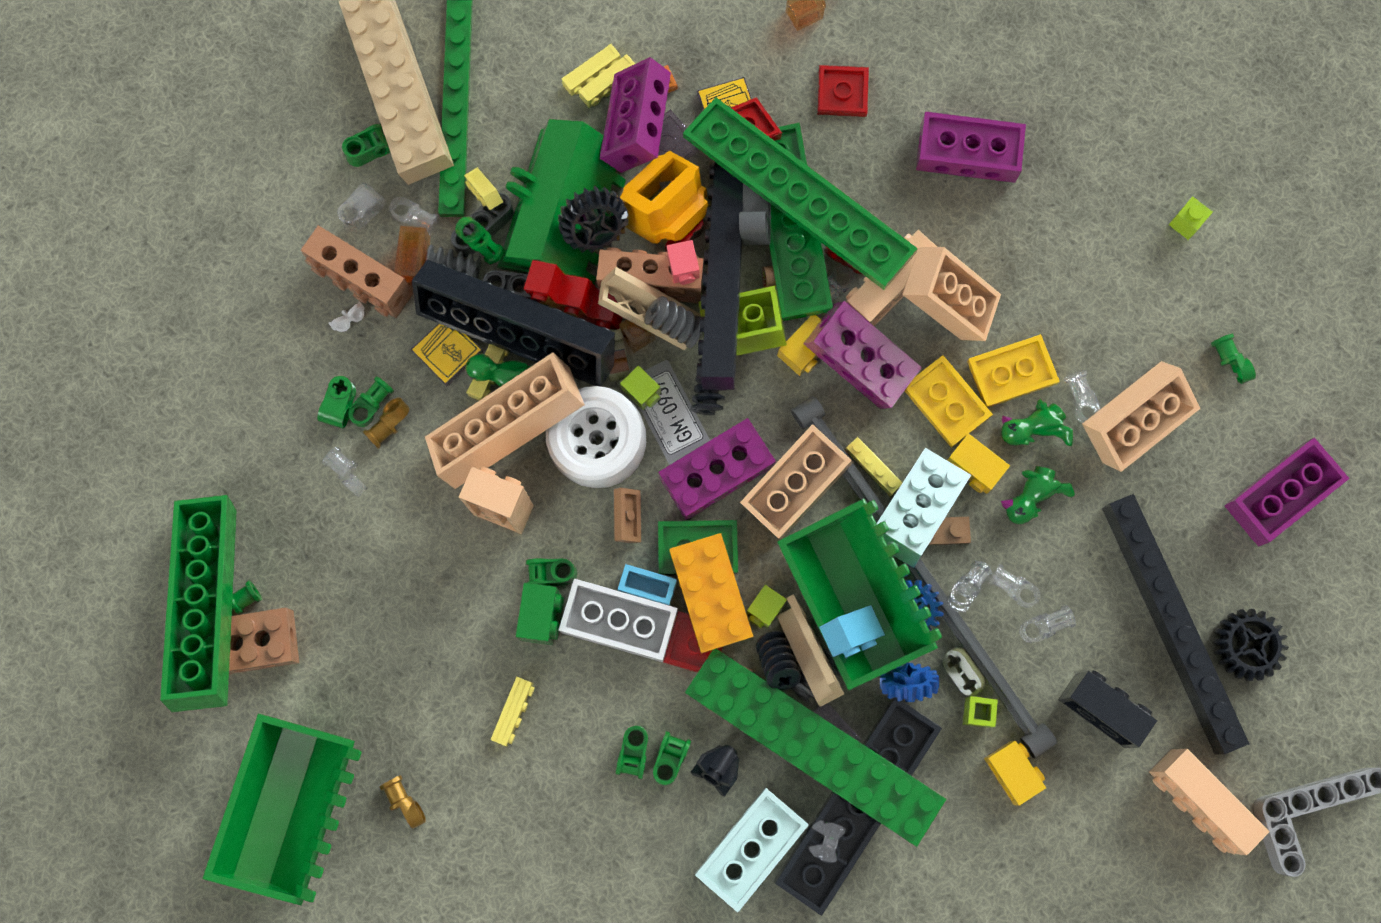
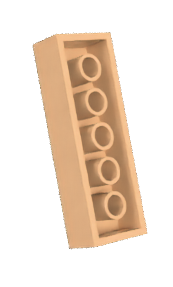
[425,353,585,489]

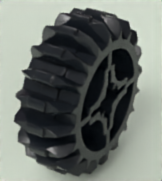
[558,185,629,253]
[1212,608,1289,681]

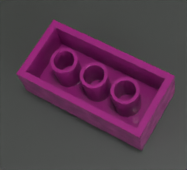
[1224,437,1350,547]

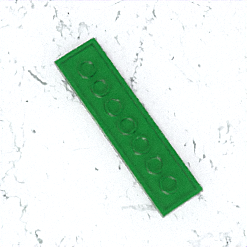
[769,122,833,322]

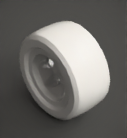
[546,386,647,488]

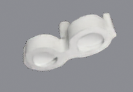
[329,301,365,332]

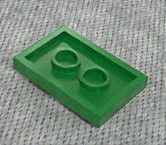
[658,520,738,575]

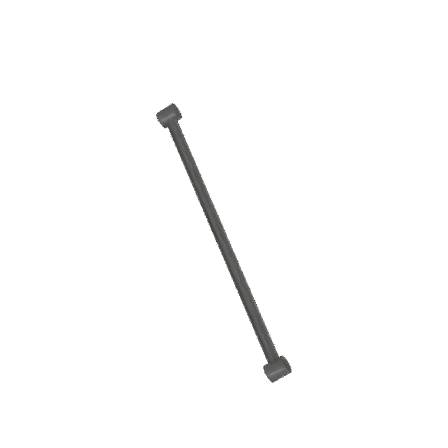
[791,396,1057,759]

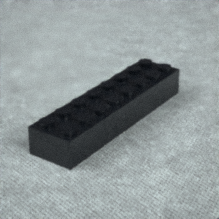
[412,260,615,387]
[773,697,942,916]

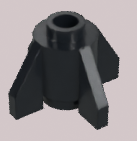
[691,745,740,797]

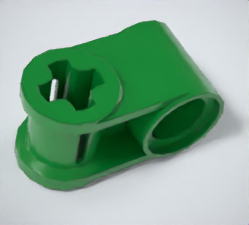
[342,124,390,167]
[317,376,356,429]
[526,558,577,586]
[616,725,649,779]
[653,731,692,786]

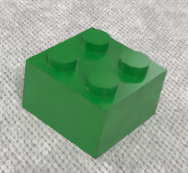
[516,583,564,645]

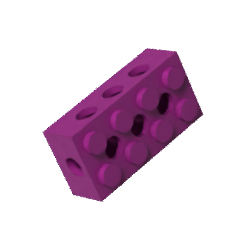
[600,57,671,173]
[916,111,1026,183]
[804,301,922,409]
[658,418,776,521]

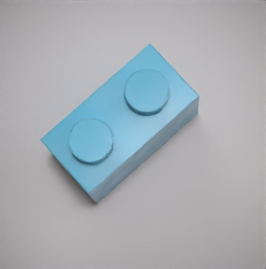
[618,564,677,606]
[819,605,885,658]

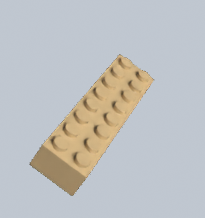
[338,0,454,185]

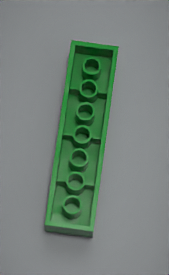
[160,495,237,712]

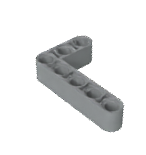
[1253,768,1381,877]

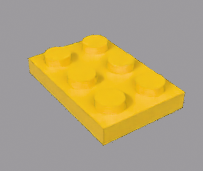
[967,334,1060,408]
[905,355,993,448]

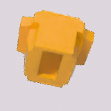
[620,151,708,244]

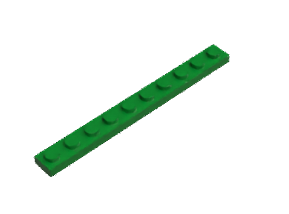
[438,0,473,217]

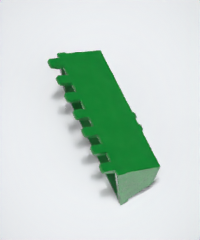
[496,119,626,285]
[777,499,942,691]
[202,713,362,906]

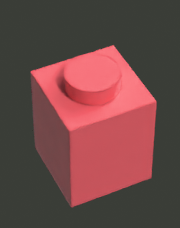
[667,240,699,285]

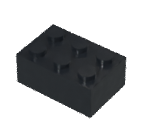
[1058,670,1158,748]

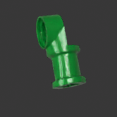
[455,217,504,265]
[1211,333,1256,384]
[348,376,394,427]
[232,580,262,615]

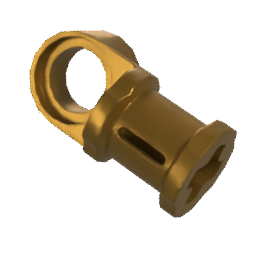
[363,397,409,449]
[379,775,426,829]

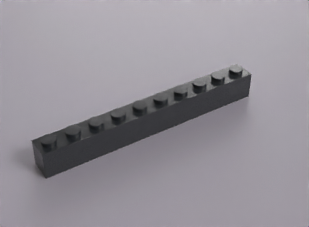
[697,162,743,390]
[1102,494,1250,755]

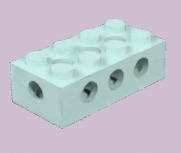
[877,448,971,568]
[695,788,809,912]

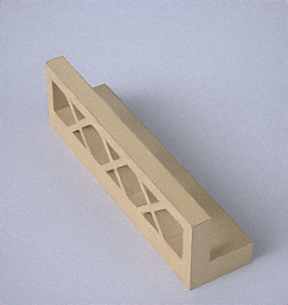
[598,267,701,350]
[777,594,844,707]

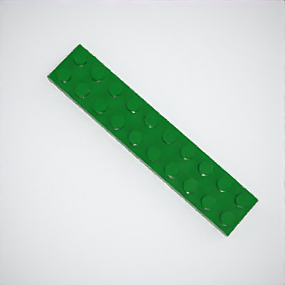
[683,97,918,290]
[685,649,947,847]

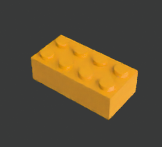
[669,533,753,653]

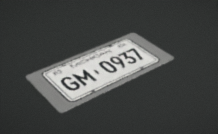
[639,360,710,465]

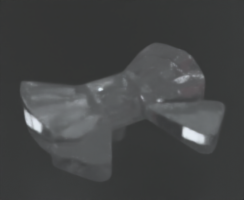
[809,820,845,862]

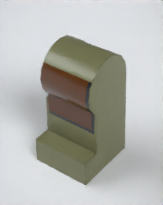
[609,329,630,382]

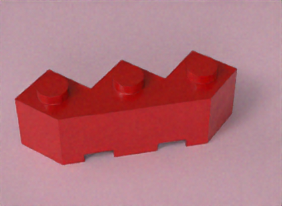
[524,260,623,330]

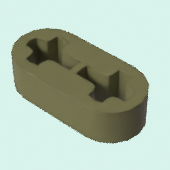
[942,647,985,696]

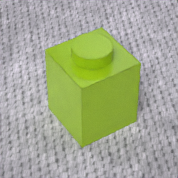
[1169,196,1213,240]
[620,365,661,410]
[746,585,787,629]
[963,696,998,728]

